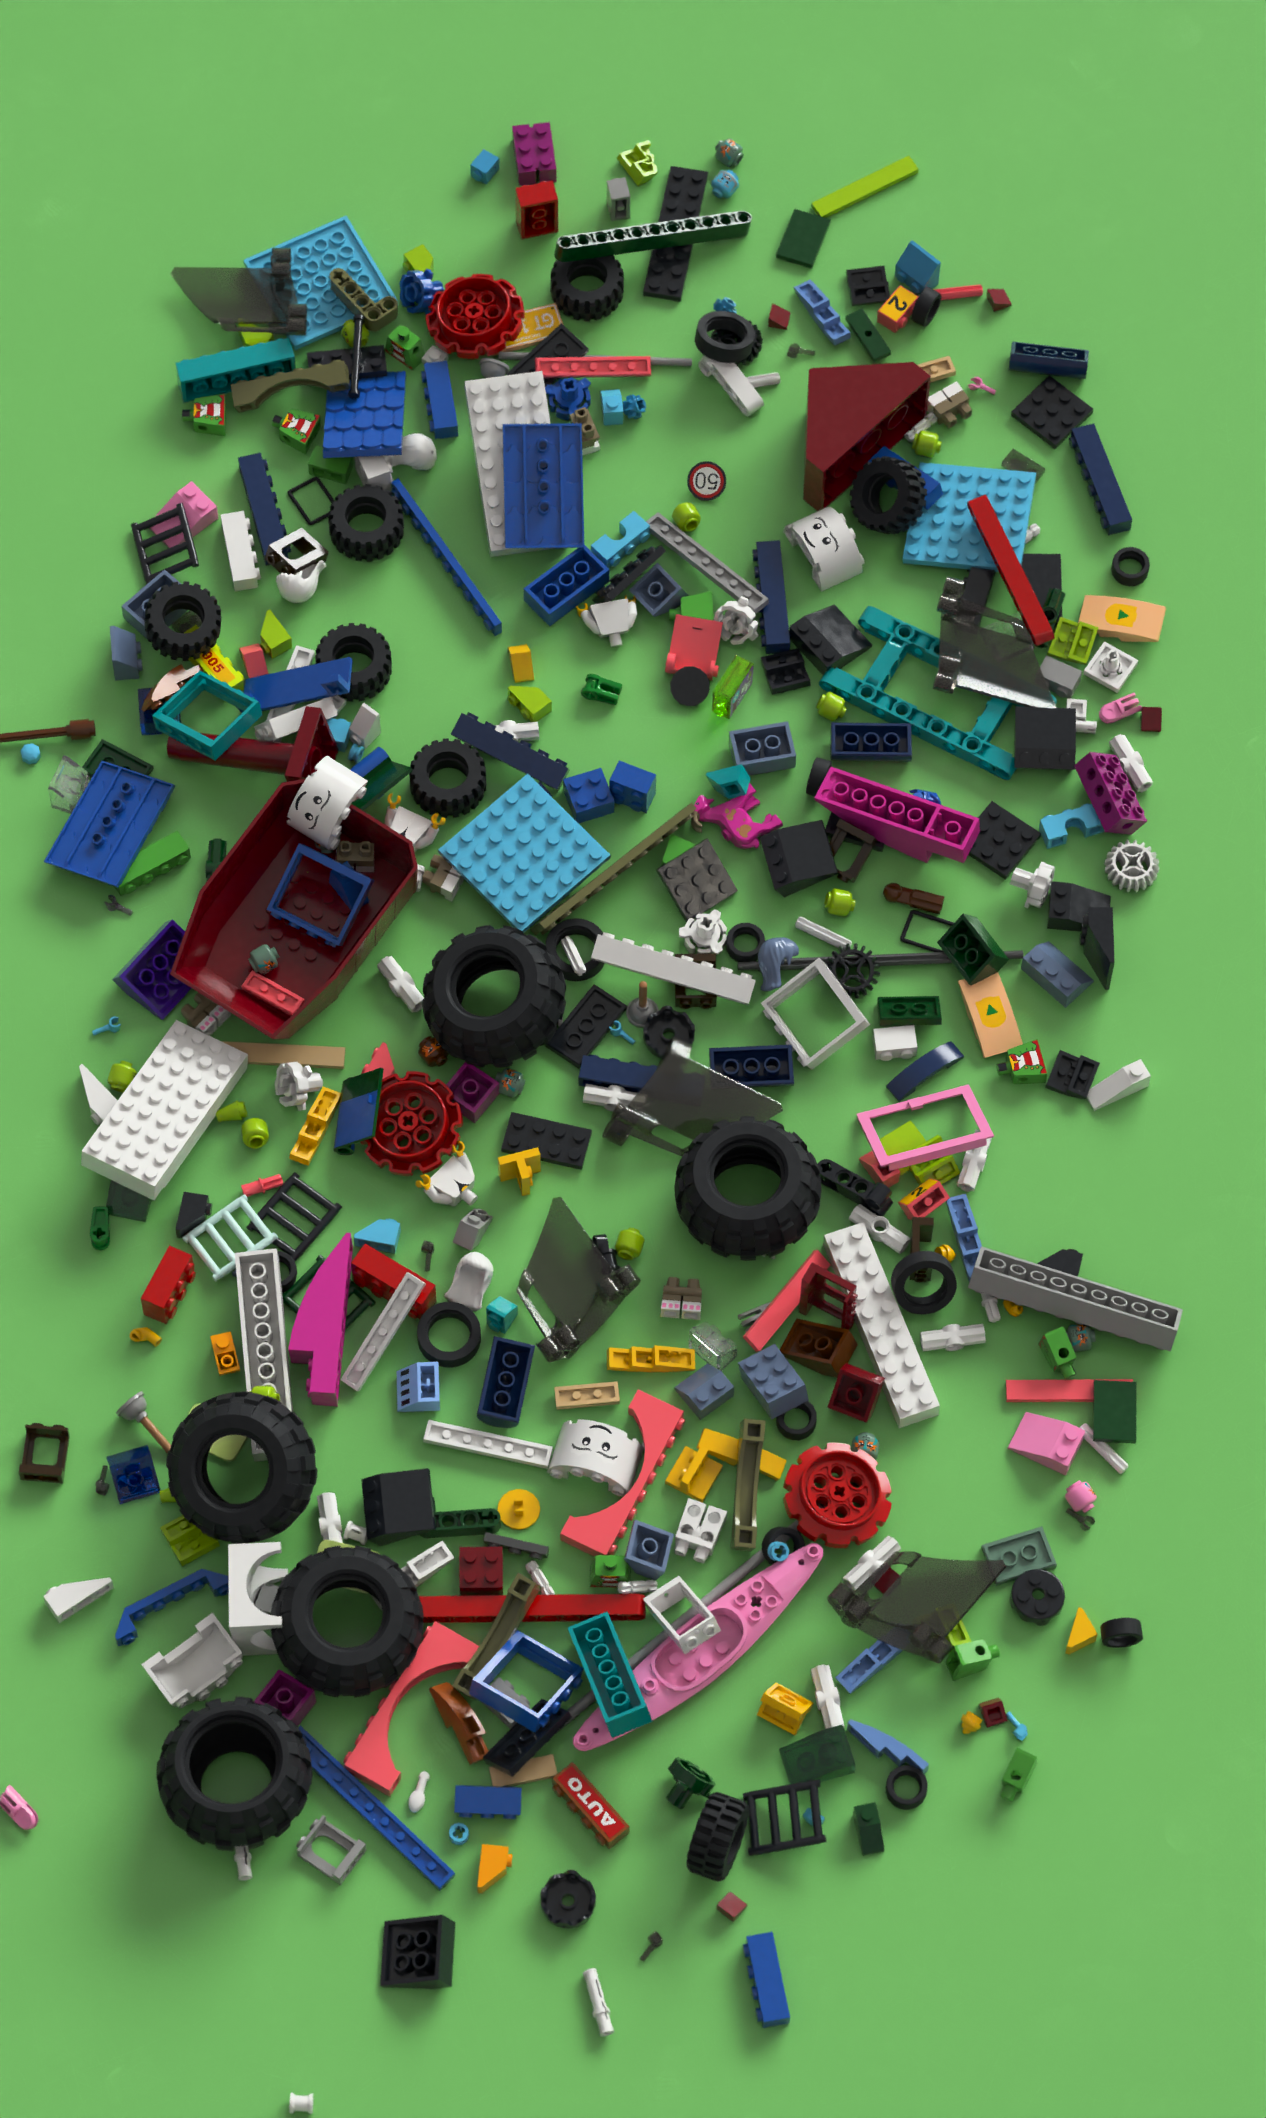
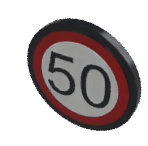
[687,461,726,501]

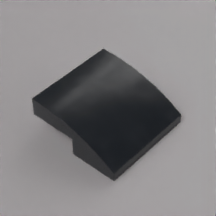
[846,266,890,306]
[761,648,811,695]
[1045,1050,1100,1099]

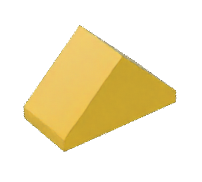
[508,644,534,683]
[1065,1607,1098,1654]

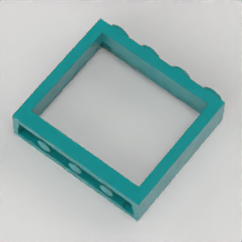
[152,671,262,760]

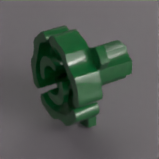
[666,1757,716,1809]

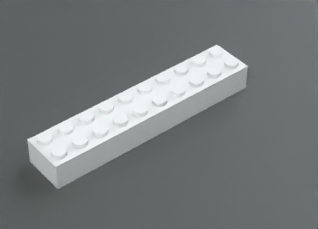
[823,1222,940,1428]
[235,1248,293,1462]

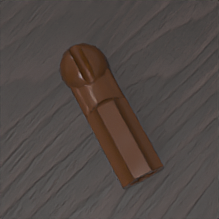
[883,883,945,915]

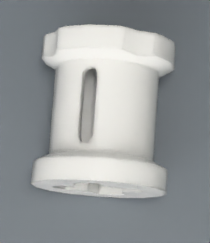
[343,1521,367,1545]
[290,2093,313,2114]

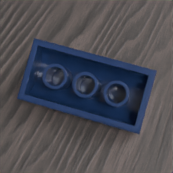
[1009,342,1089,379]
[830,722,912,762]
[709,1045,794,1089]
[477,1336,535,1428]

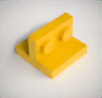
[498,1147,541,1196]
[665,1446,723,1503]
[757,1683,814,1735]

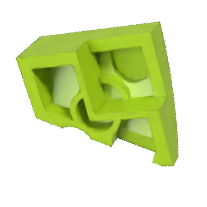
[617,140,658,186]

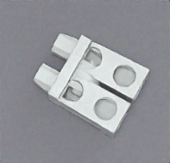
[675,1498,727,1563]

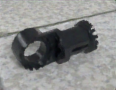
[592,1234,621,1276]

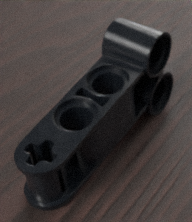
[818,1159,893,1217]

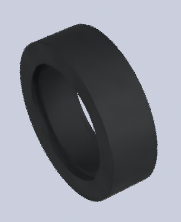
[695,311,755,363]
[546,918,605,981]
[891,1251,957,1315]
[417,1302,481,1368]

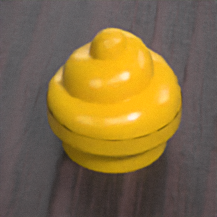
[934,1245,957,1263]
[961,1711,983,1734]

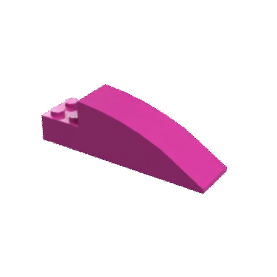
[814,767,980,863]
[288,1233,353,1407]

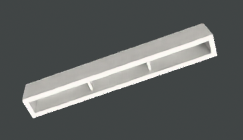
[591,932,756,1006]

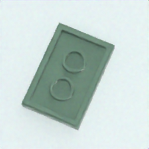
[981,1526,1057,1586]

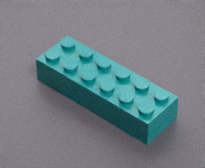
[175,337,296,403]
[568,1611,653,1738]

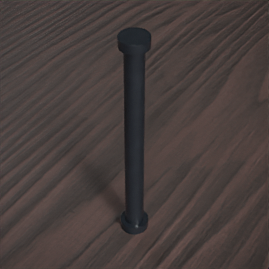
[348,314,365,399]

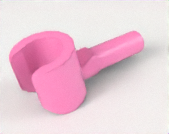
[968,377,996,394]

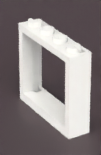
[761,958,870,1070]

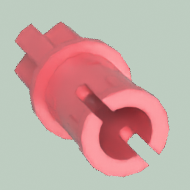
[241,1174,283,1197]

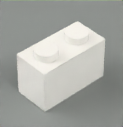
[872,1025,917,1061]

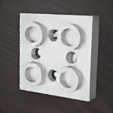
[1083,641,1138,693]

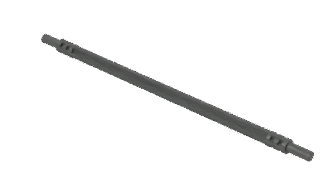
[737,950,1023,971]

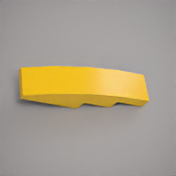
[289,1087,341,1166]
[607,1345,695,1372]
[696,1428,787,1481]

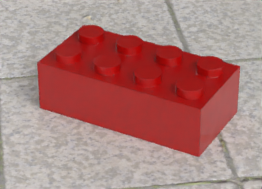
[351,1243,437,1319]

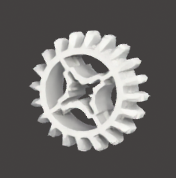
[1105,839,1159,893]

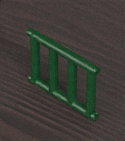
[282,1255,376,1330]

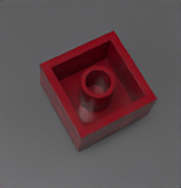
[827,1363,885,1423]
[459,1547,503,1596]

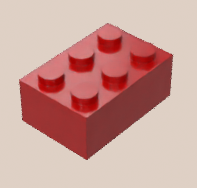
[515,180,558,239]
[141,1245,196,1324]

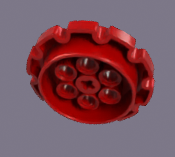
[426,274,525,359]
[360,1071,463,1176]
[783,1443,892,1548]

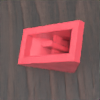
[239,643,268,678]

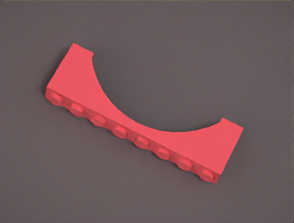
[560,1389,685,1557]
[343,1621,479,1797]

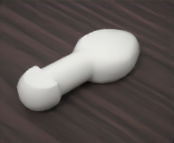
[408,1771,430,1813]

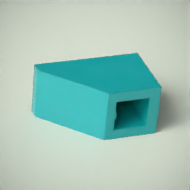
[706,764,751,799]
[486,1296,518,1334]

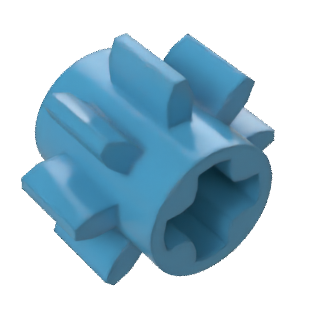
[713,297,737,313]
[622,394,646,419]

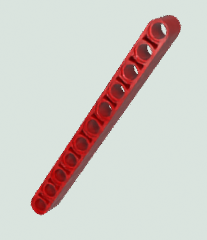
[419,1594,646,1623]

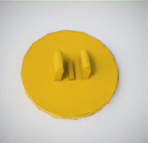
[498,1489,540,1530]

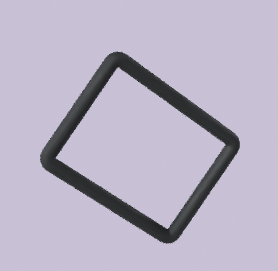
[288,477,335,525]
[900,910,954,952]

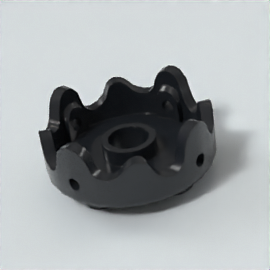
[643,1006,695,1059]
[1010,1569,1065,1626]
[540,1870,596,1929]

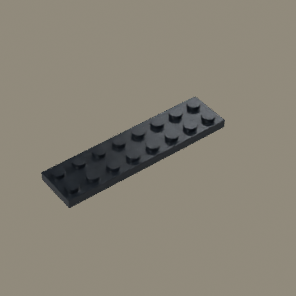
[643,166,708,302]

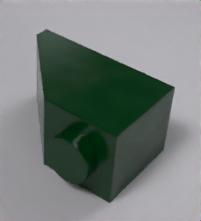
[853,1802,884,1856]

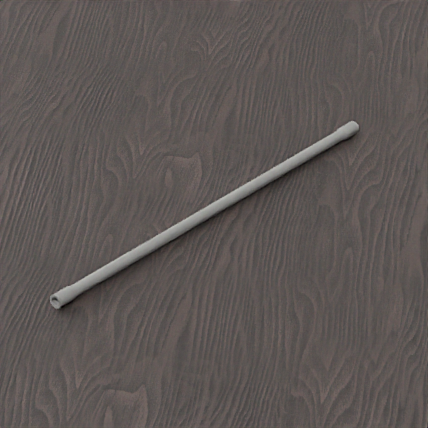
[558,1503,825,1732]

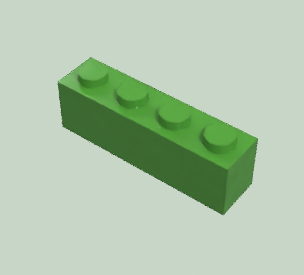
[114,831,191,896]

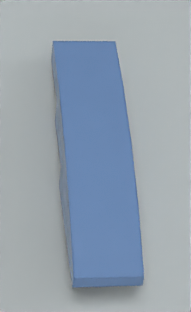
[794,280,851,346]
[946,1194,982,1281]
[835,1622,915,1694]
[847,1720,929,1774]

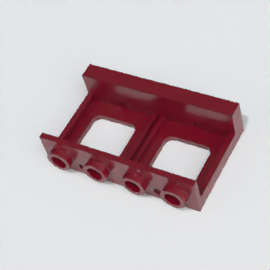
[799,1263,858,1330]

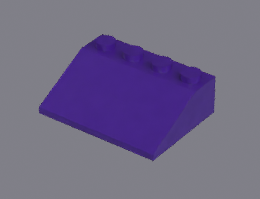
[112,919,191,1020]

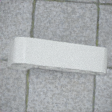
[698,355,764,417]

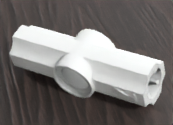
[495,720,539,742]
[1109,734,1153,792]
[377,956,424,1013]
[583,1084,647,1113]
[957,1129,992,1192]
[849,1204,911,1254]
[920,1324,986,1351]
[317,1492,343,1543]
[843,1536,901,1592]
[811,1665,844,1733]

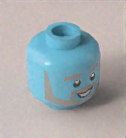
[711,170,739,198]

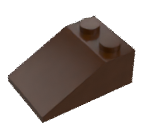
[780,1318,858,1378]

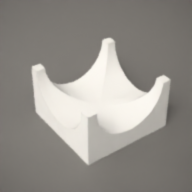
[228,1542,288,1656]

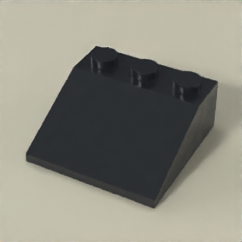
[789,604,872,675]
[1013,706,1076,770]
[760,820,838,897]
[1079,907,1115,990]
[361,1468,436,1546]
[380,1915,455,1989]

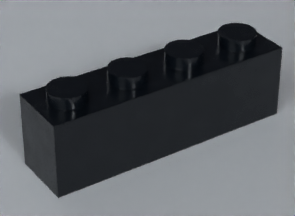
[952,567,996,635]

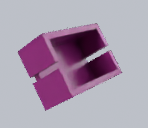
[512,122,557,186]

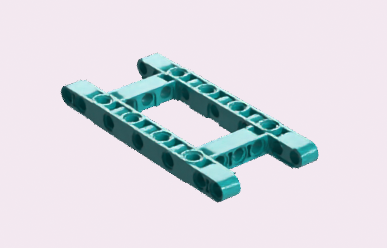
[819,606,1057,780]

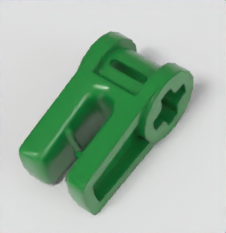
[581,674,622,705]
[90,1206,110,1251]

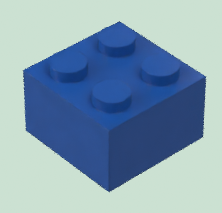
[609,761,656,813]
[563,768,614,823]

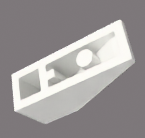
[1087,1059,1151,1111]
[79,1064,118,1125]
[43,1577,114,1623]

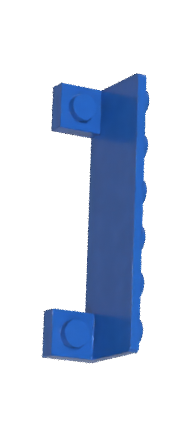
[236,657,352,713]

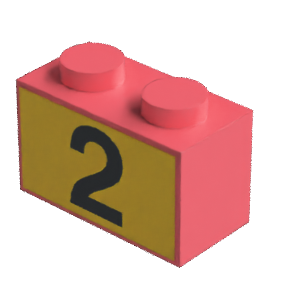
[877,285,919,333]
[898,1178,950,1220]

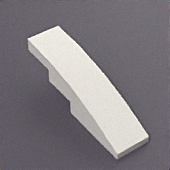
[370,1541,454,1611]

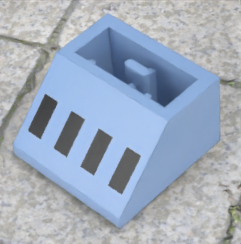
[396,1362,440,1412]

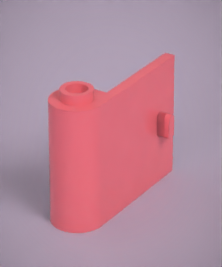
[665,614,723,681]

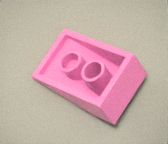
[150,481,218,548]
[1008,1412,1085,1476]

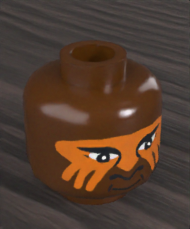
[418,1036,449,1067]

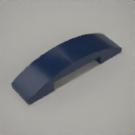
[886,1041,964,1102]

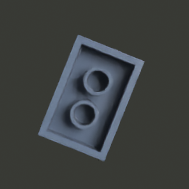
[121,569,188,639]
[728,721,796,775]
[738,1344,808,1419]

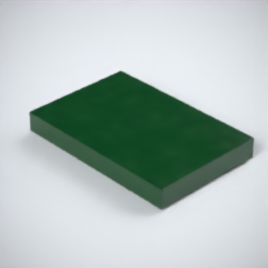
[776,209,831,268]
[81,739,153,778]
[877,996,942,1026]
[1093,1380,1136,1444]

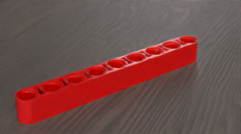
[967,494,1055,646]

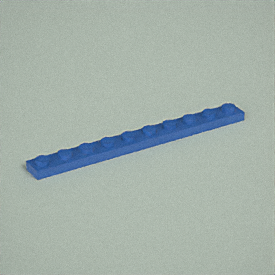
[391,478,502,636]
[298,1726,455,1891]

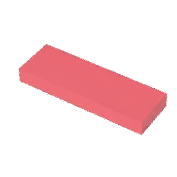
[241,970,305,1016]

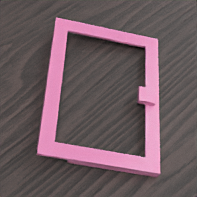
[856,1084,994,1171]

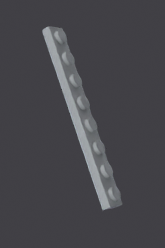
[646,512,769,614]

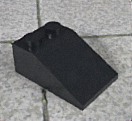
[1047,881,1111,931]

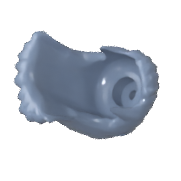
[758,937,799,991]

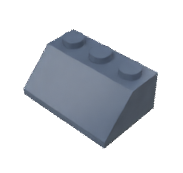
[1021,942,1094,1008]

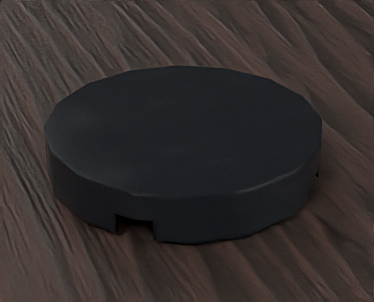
[670,666,710,706]

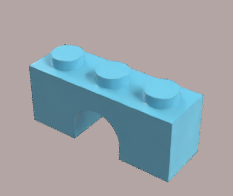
[591,511,650,569]
[1039,803,1104,849]

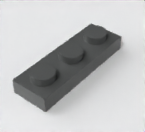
[484,1532,549,1560]

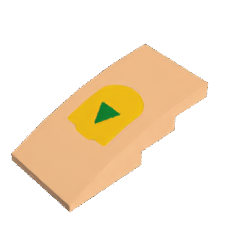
[1078,595,1166,642]
[958,972,1023,1058]

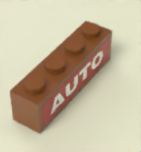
[552,1762,629,1849]

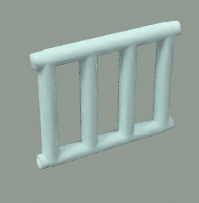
[182,1194,278,1282]

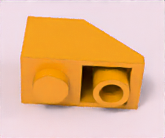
[210,1331,240,1376]

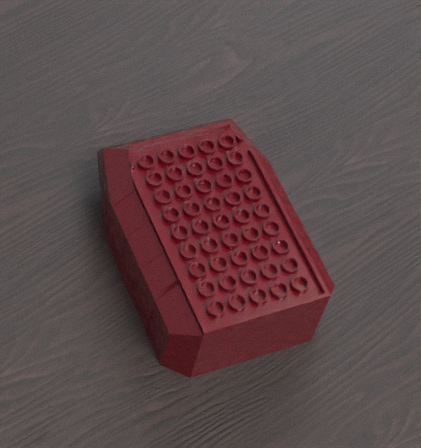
[170,779,418,1039]

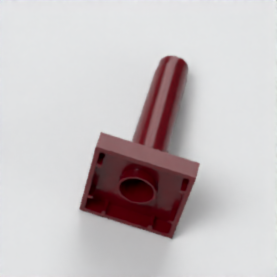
[167,706,339,782]

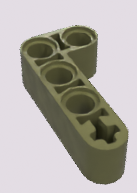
[329,268,398,332]

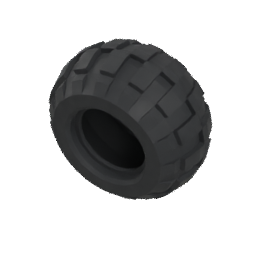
[422,925,566,1068]
[674,1116,821,1261]
[166,1392,318,1544]
[271,1546,424,1698]
[157,1697,312,1851]

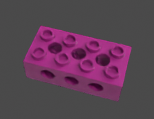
[1074,752,1147,835]

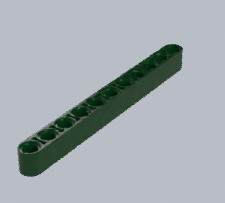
[554,211,752,262]

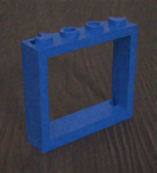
[267,843,375,948]
[469,1630,583,1733]

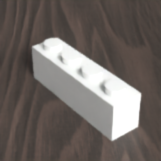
[221,511,261,591]

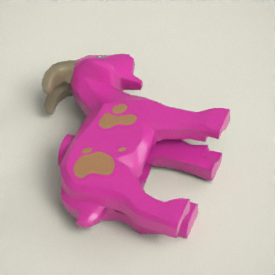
[691,783,783,849]

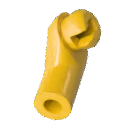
[1003,1299,1023,1317]
[129,1327,162,1347]

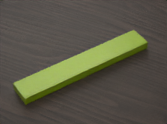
[811,155,919,218]

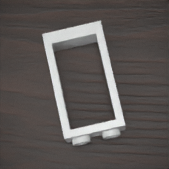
[254,697,338,741]
[643,1576,721,1654]

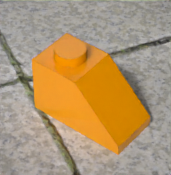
[477,1844,513,1893]

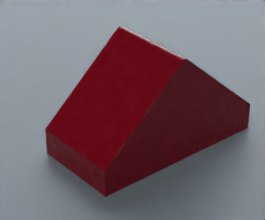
[803,362,931,511]

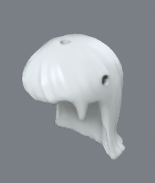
[384,433,437,470]
[276,560,326,603]
[444,1252,494,1312]

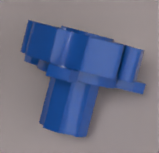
[400,269,444,315]
[545,377,591,420]

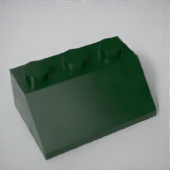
[937,914,1009,985]

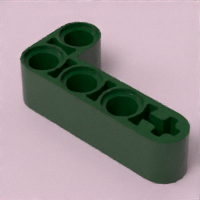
[420,1496,501,1538]

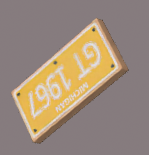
[492,303,563,356]

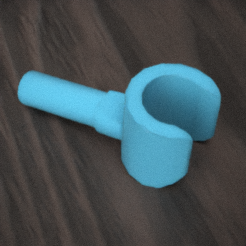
[92,1016,121,1035]
[609,1020,635,1045]
[1006,1712,1028,1741]

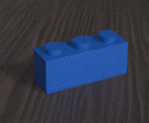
[454,1785,522,1819]

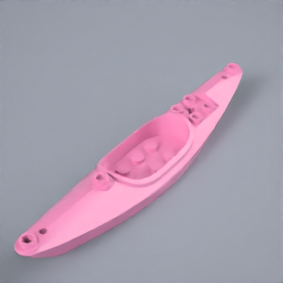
[573,1543,823,1752]

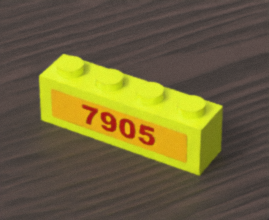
[184,625,245,702]

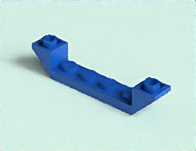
[115,1569,229,1647]

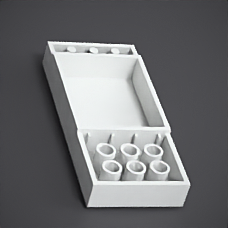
[464,371,554,557]
[81,1020,248,1200]

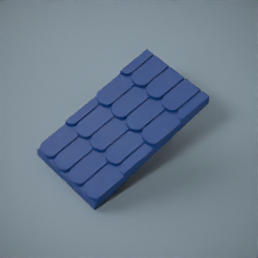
[323,371,406,458]
[503,423,584,548]
[44,761,175,887]

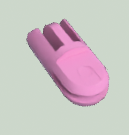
[1099,692,1142,724]
[0,1785,38,1830]

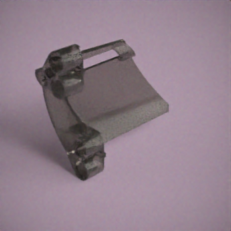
[171,248,307,335]
[933,576,1057,708]
[602,1036,783,1156]
[516,1197,641,1362]
[827,1551,1006,1663]

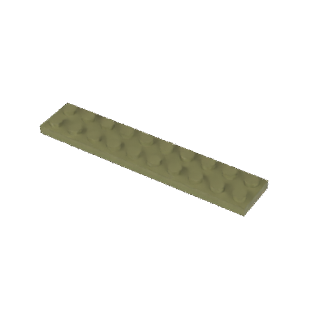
[530,803,697,935]

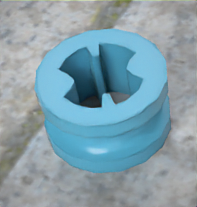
[348,743,364,763]
[767,1541,789,1561]
[449,1823,469,1845]

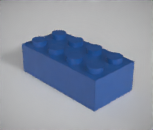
[524,545,609,626]

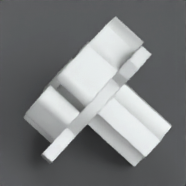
[714,596,759,645]
[1010,862,1055,908]
[679,909,727,955]
[275,1062,323,1111]

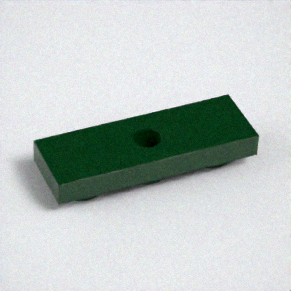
[845,308,891,362]

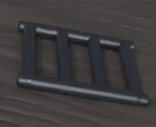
[131,503,199,585]
[246,1172,342,1261]
[743,1779,827,1856]

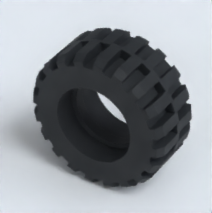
[551,255,624,321]
[850,456,927,534]
[328,484,404,562]
[145,581,221,661]
[315,623,392,702]
[409,738,486,818]
[686,1792,749,1882]

